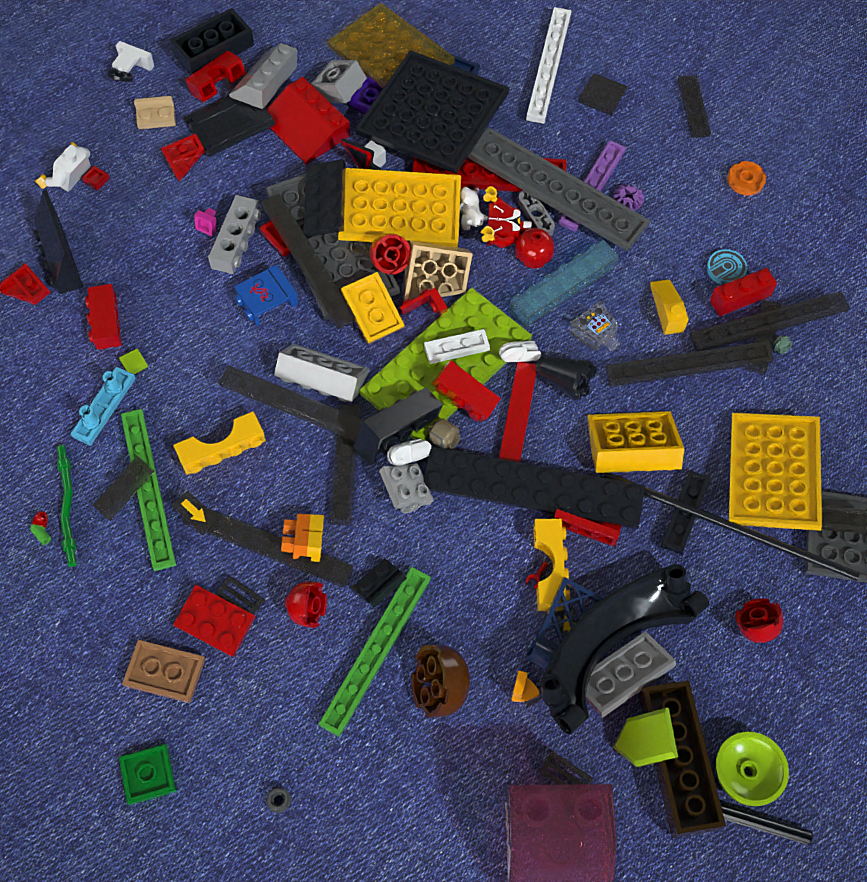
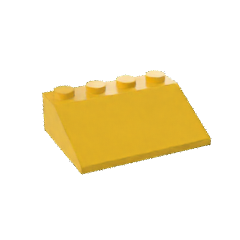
[587,411,684,473]

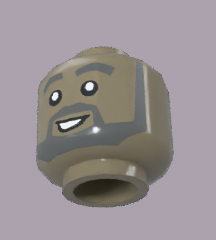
[428,419,461,450]

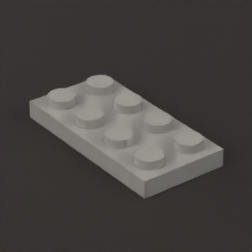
[586,631,676,718]

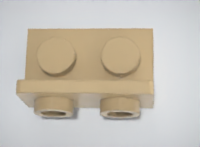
[134,96,176,129]

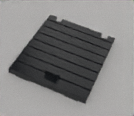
[183,96,276,157]

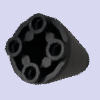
[535,356,597,401]

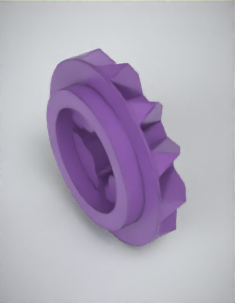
[613,183,644,211]

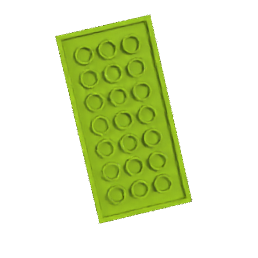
[359,288,532,441]

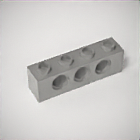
[208,195,262,274]

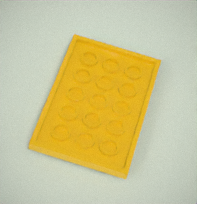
[338,168,461,247]
[729,413,822,531]

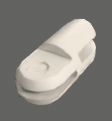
[499,341,541,362]
[387,439,431,466]

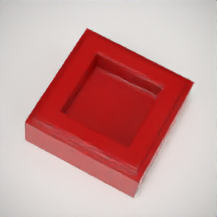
[81,166,110,191]

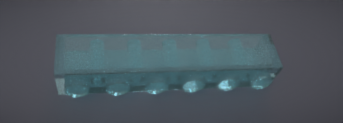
[510,240,619,328]

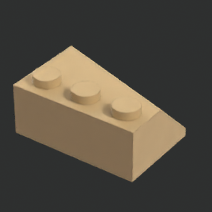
[403,240,473,302]

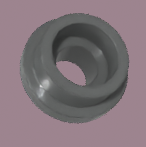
[266,788,291,813]

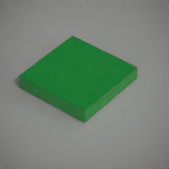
[119,744,177,806]

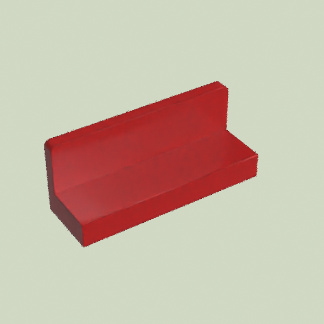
[554,509,622,547]

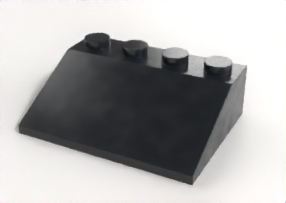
[33,190,84,294]

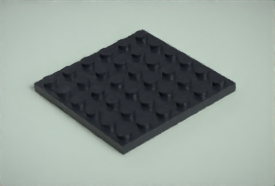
[355,50,509,174]

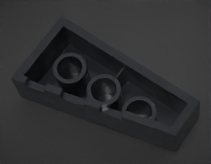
[353,388,443,465]

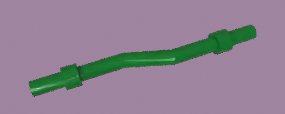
[57,445,77,567]

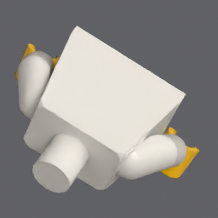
[35,141,91,192]

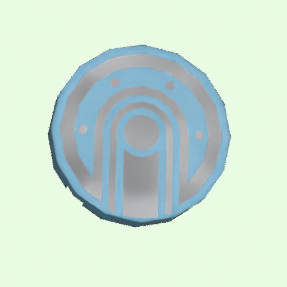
[707,249,747,285]

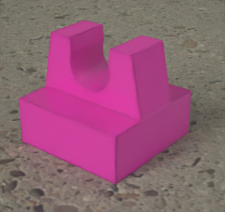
[194,208,216,236]

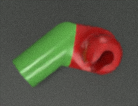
[31,511,51,545]

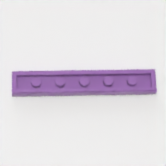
[558,140,626,232]

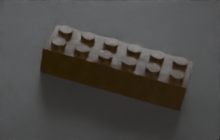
[639,681,726,838]

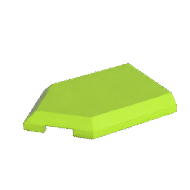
[613,708,678,767]

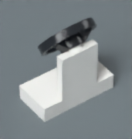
[107,41,154,82]

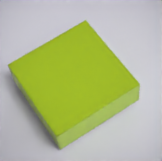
[119,348,148,374]

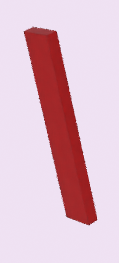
[499,362,537,462]

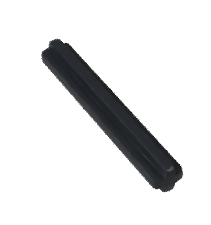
[720,803,813,845]

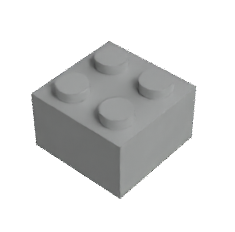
[311,60,367,103]

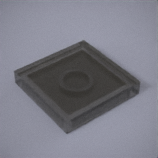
[578,73,627,116]

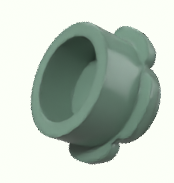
[773,335,793,354]

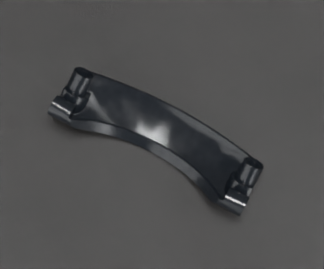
[541,564,709,735]

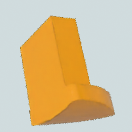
[511,671,539,702]

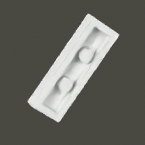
[424,329,490,364]

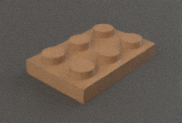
[122,640,206,704]

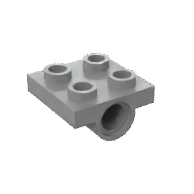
[379,464,434,513]

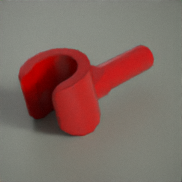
[526,561,548,589]

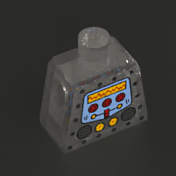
[570,301,620,351]

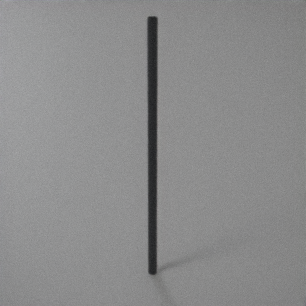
[603,472,860,581]

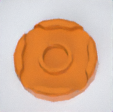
[727,161,766,196]

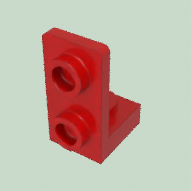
[400,287,448,316]

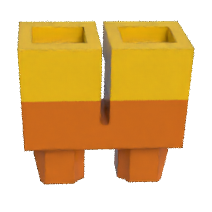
[281,514,324,562]

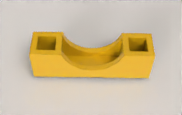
[173,411,266,475]
[533,519,570,611]

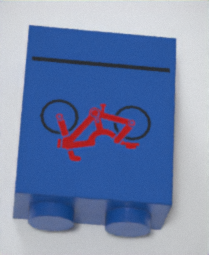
[234,265,299,326]

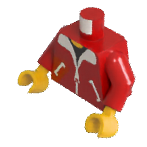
[481,186,532,248]

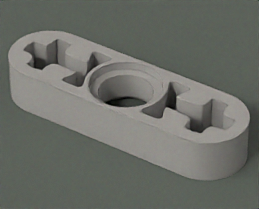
[518,190,555,236]

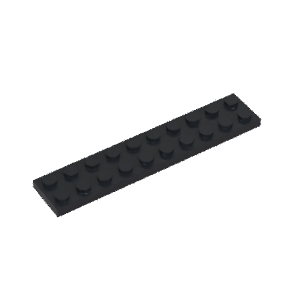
[424,446,645,529]

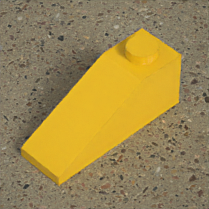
[650,279,689,335]

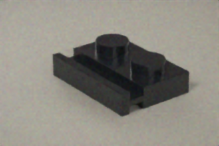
[351,558,407,608]

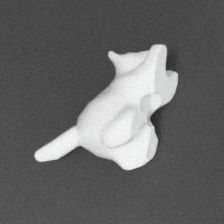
[460,187,488,231]

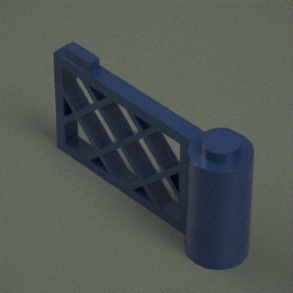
[525,577,604,670]

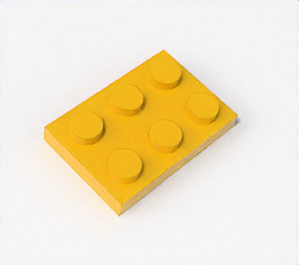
[341,272,405,344]

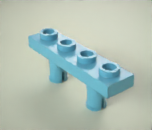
[71,367,136,446]

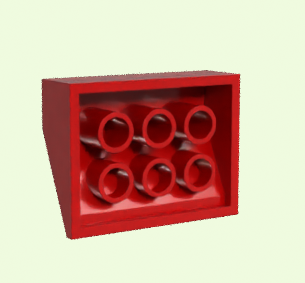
[267,76,350,165]

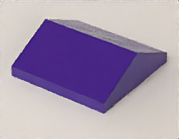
[347,75,387,115]

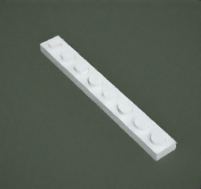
[526,7,572,124]

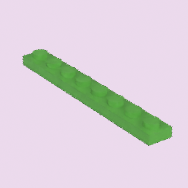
[121,409,176,571]
[319,567,431,738]

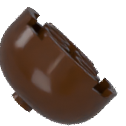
[411,645,470,717]

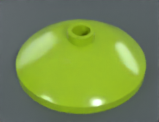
[715,732,789,806]

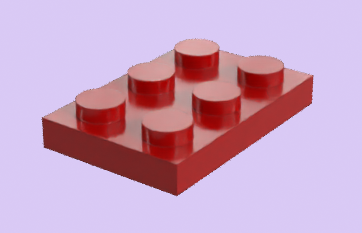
[173,585,256,657]

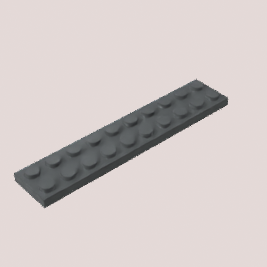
[468,127,650,251]

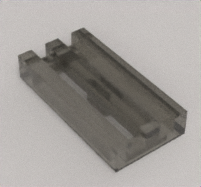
[215,575,266,615]
[539,751,593,800]

